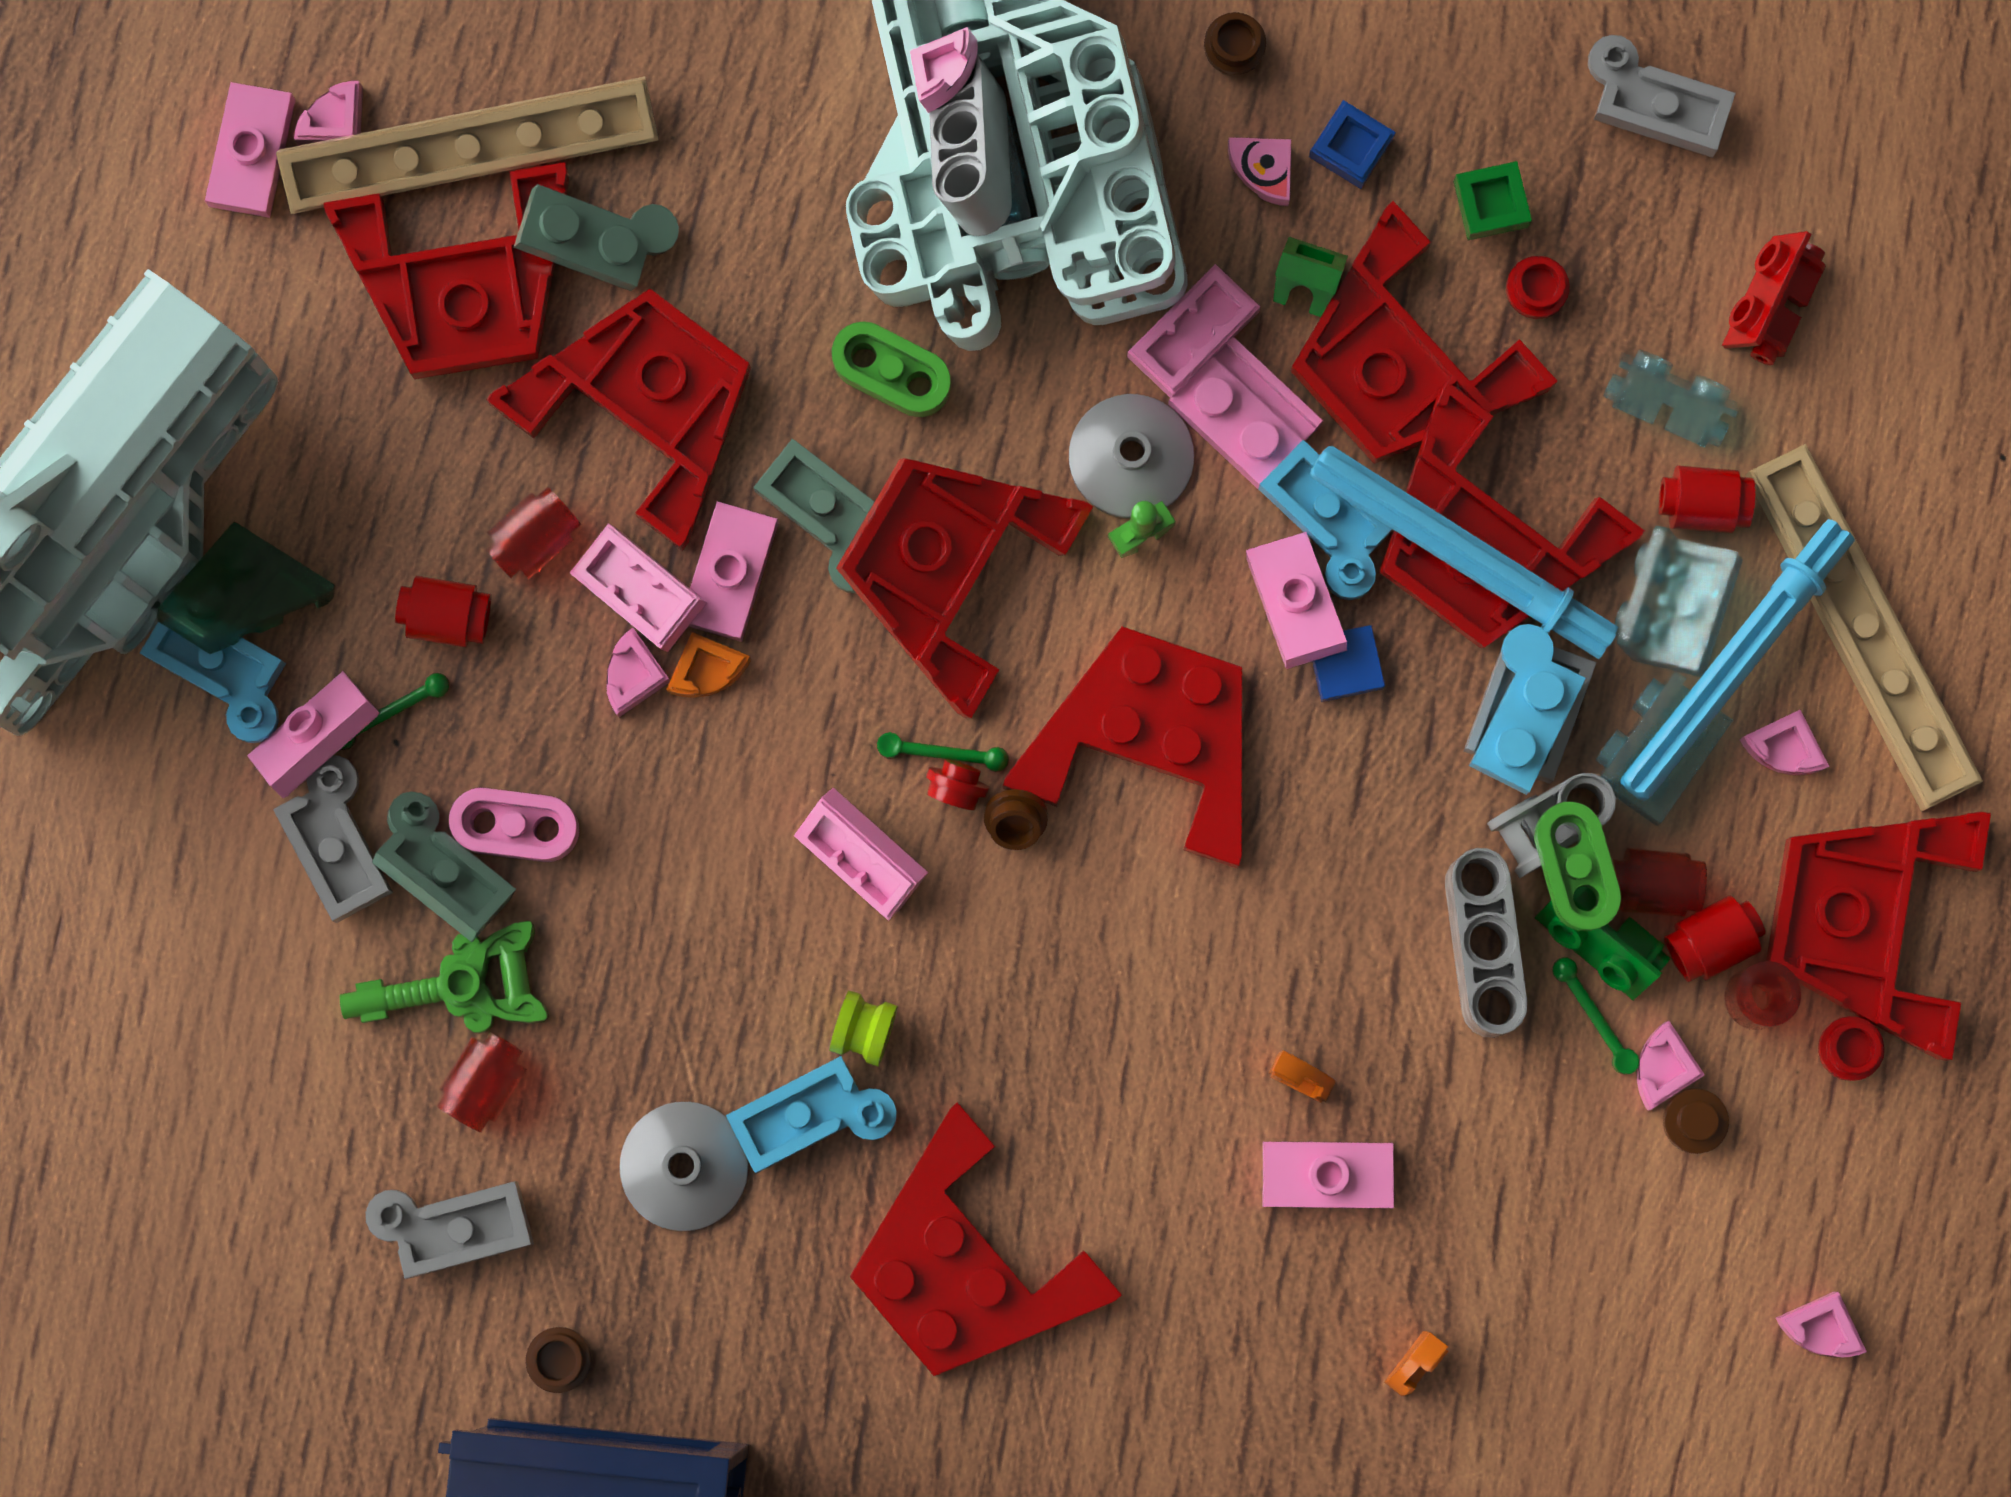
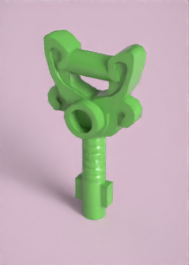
[339,921,549,1033]

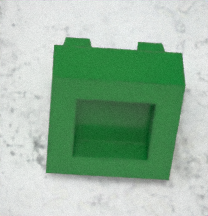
[1453,161,1532,241]
[1273,237,1348,317]

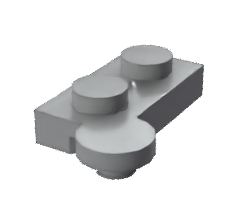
[1587,35,1735,158]
[273,755,393,923]
[365,1181,534,1279]

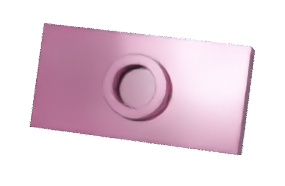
[205,82,296,218]
[1127,264,1260,398]
[689,501,779,642]
[570,523,707,652]
[1246,532,1347,669]
[247,671,380,799]
[794,788,928,921]
[1262,1142,1394,1208]

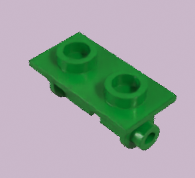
[1534,887,1671,1000]

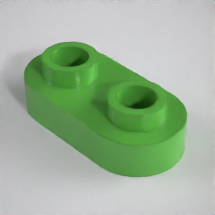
[832,322,951,417]
[1534,801,1621,931]

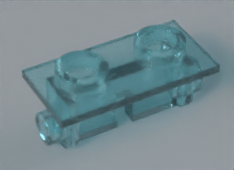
[1603,349,1738,448]

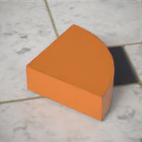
[666,632,752,698]
[1269,1050,1336,1103]
[1384,1331,1449,1396]

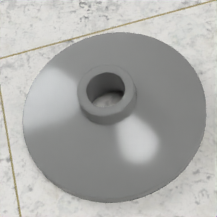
[1069,394,1194,518]
[620,1102,749,1231]

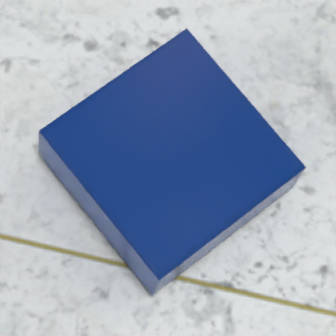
[1309,100,1396,189]
[1312,625,1385,702]

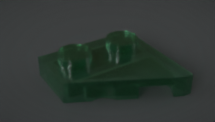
[157,521,335,654]

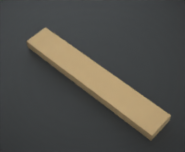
[276,76,659,214]
[1745,444,1983,812]

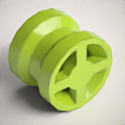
[829,990,898,1067]

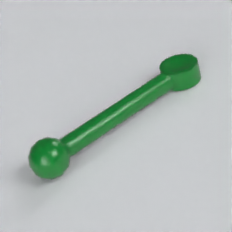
[340,673,449,750]
[877,732,1009,772]
[1552,957,1639,1074]

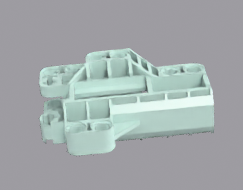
[846,0,1188,351]
[0,269,278,736]

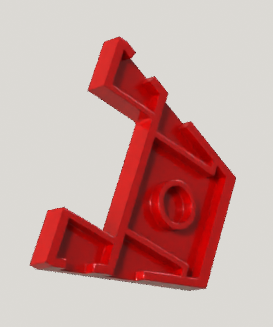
[324,162,569,380]
[1291,201,1557,464]
[486,289,751,551]
[1379,382,1645,648]
[836,458,1094,719]
[1003,626,1242,868]
[1765,812,1991,1061]
[850,1102,1122,1376]

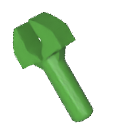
[1108,501,1176,558]

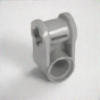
[1487,773,1616,879]

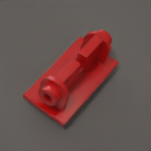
[1721,231,1826,365]

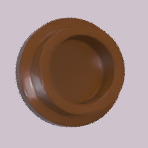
[1204,12,1266,75]
[984,789,1048,850]
[1663,1089,1729,1154]
[526,1327,592,1393]

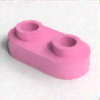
[449,788,579,862]

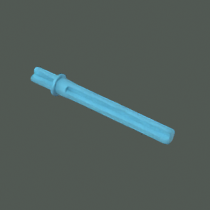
[1310,446,1619,659]
[1620,519,1855,801]

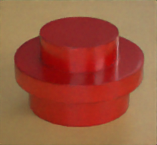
[1506,256,1570,319]
[926,759,989,810]
[1818,1016,1885,1081]

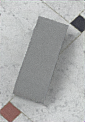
[929,55,1012,236]
[1445,848,1527,1038]

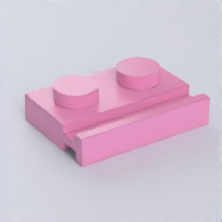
[1168,337,1323,489]

